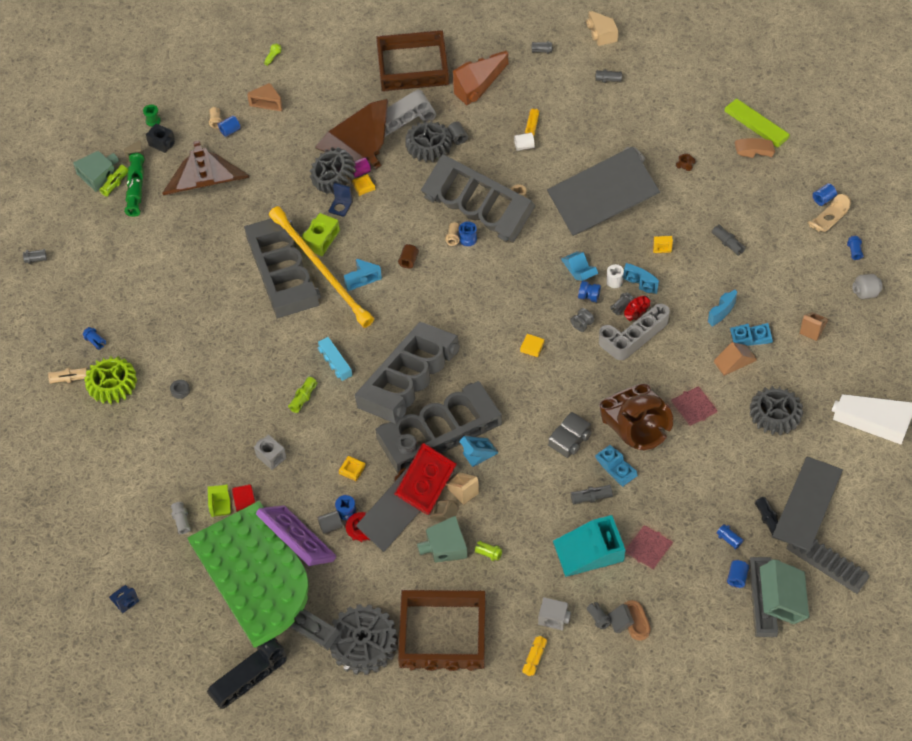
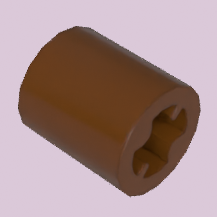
[398,244,419,269]

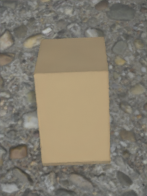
[445,472,479,505]

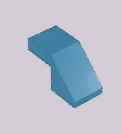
[561,251,598,281]

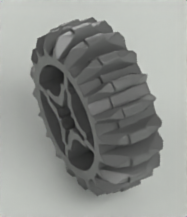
[405,120,452,163]
[309,147,356,195]
[749,386,803,436]

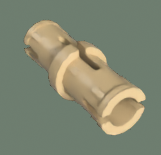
[48,367,88,384]

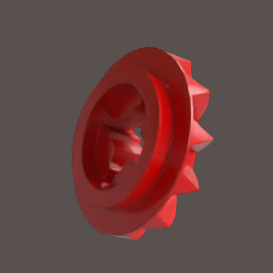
[624,296,651,321]
[346,512,370,543]

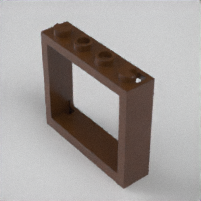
[376,30,449,91]
[398,590,486,671]

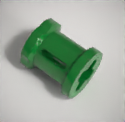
[143,104,161,127]

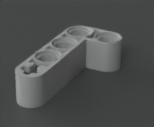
[384,90,436,137]
[599,304,670,360]

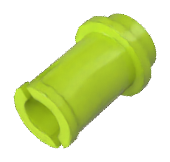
[475,541,502,561]

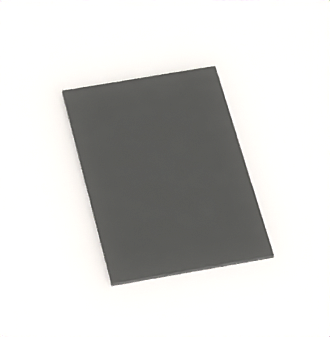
[547,147,660,236]

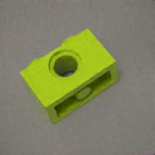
[301,213,340,256]

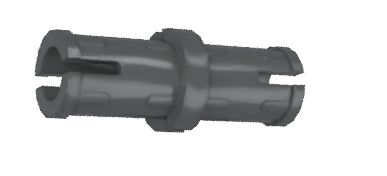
[712,224,746,256]
[570,484,613,505]

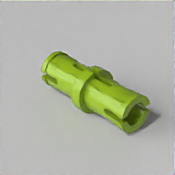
[99,165,128,197]
[288,377,318,413]

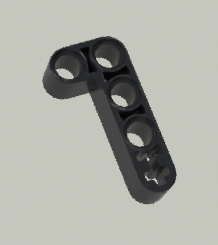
[207,637,287,709]

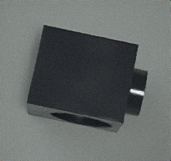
[146,123,175,153]

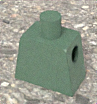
[73,151,119,192]
[417,516,467,562]

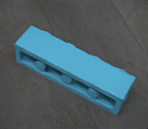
[317,337,352,381]

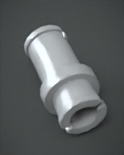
[171,502,191,534]

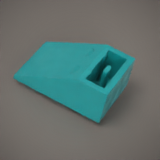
[553,515,625,577]

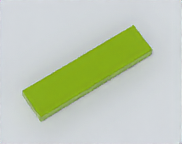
[725,98,790,148]

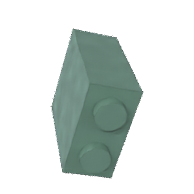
[760,560,809,624]

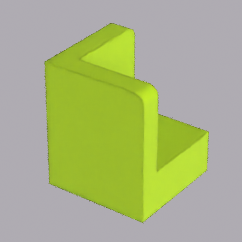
[207,484,231,517]

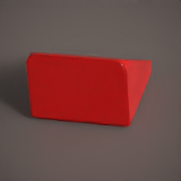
[232,484,255,512]

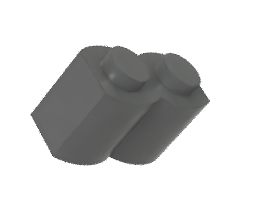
[548,412,592,458]

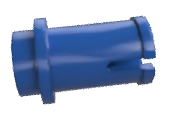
[847,236,863,260]
[83,327,106,350]
[716,524,744,550]

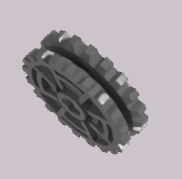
[330,604,398,675]

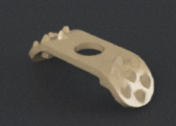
[808,194,851,232]

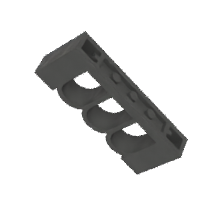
[421,154,535,242]
[244,219,321,319]
[355,322,460,424]
[375,381,502,473]

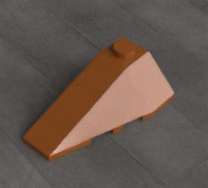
[453,51,508,105]

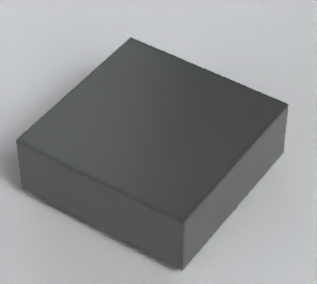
[608,604,634,633]

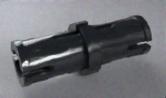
[754,497,779,536]

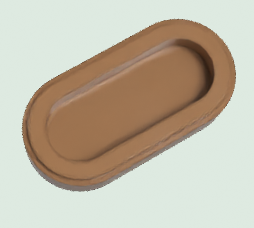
[624,600,650,640]

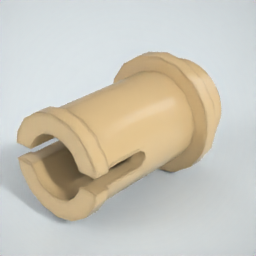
[209,107,222,129]
[445,222,460,246]

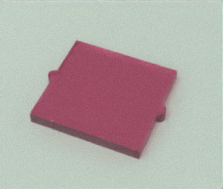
[671,386,717,426]
[625,525,673,569]

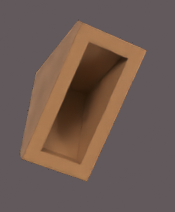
[247,83,283,111]
[799,312,829,341]
[714,342,757,376]

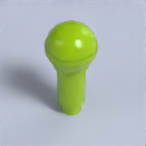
[264,43,282,66]

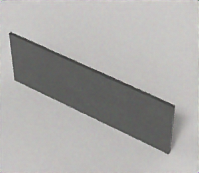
[772,456,843,551]
[356,465,454,552]

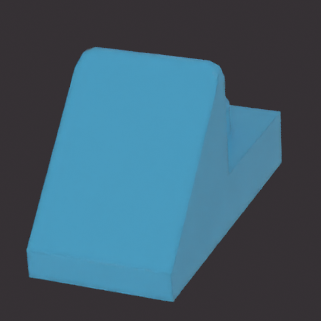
[344,259,382,291]
[459,436,498,467]

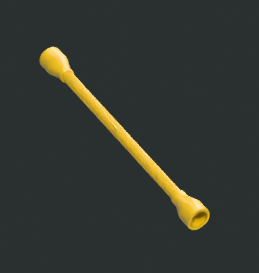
[269,206,374,328]

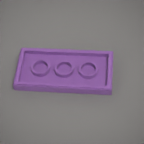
[256,505,337,566]

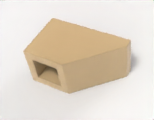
[586,11,618,46]

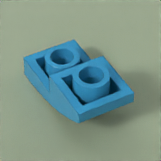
[623,263,659,294]
[708,290,737,327]
[730,323,773,346]
[595,445,638,487]

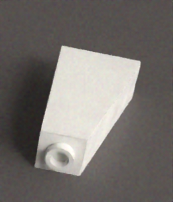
[832,394,912,444]

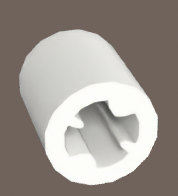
[514,133,535,151]
[606,264,624,288]

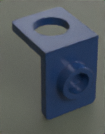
[328,183,352,217]
[109,585,139,614]

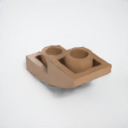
[735,138,775,158]

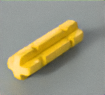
[525,108,539,137]
[522,636,547,676]

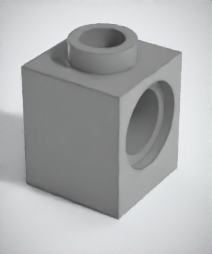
[254,435,286,470]
[538,597,571,630]

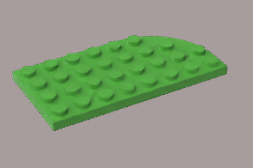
[187,501,309,648]

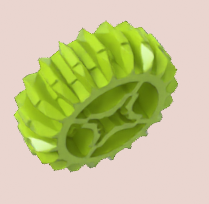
[84,356,137,404]

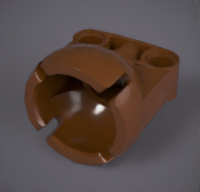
[599,384,674,451]

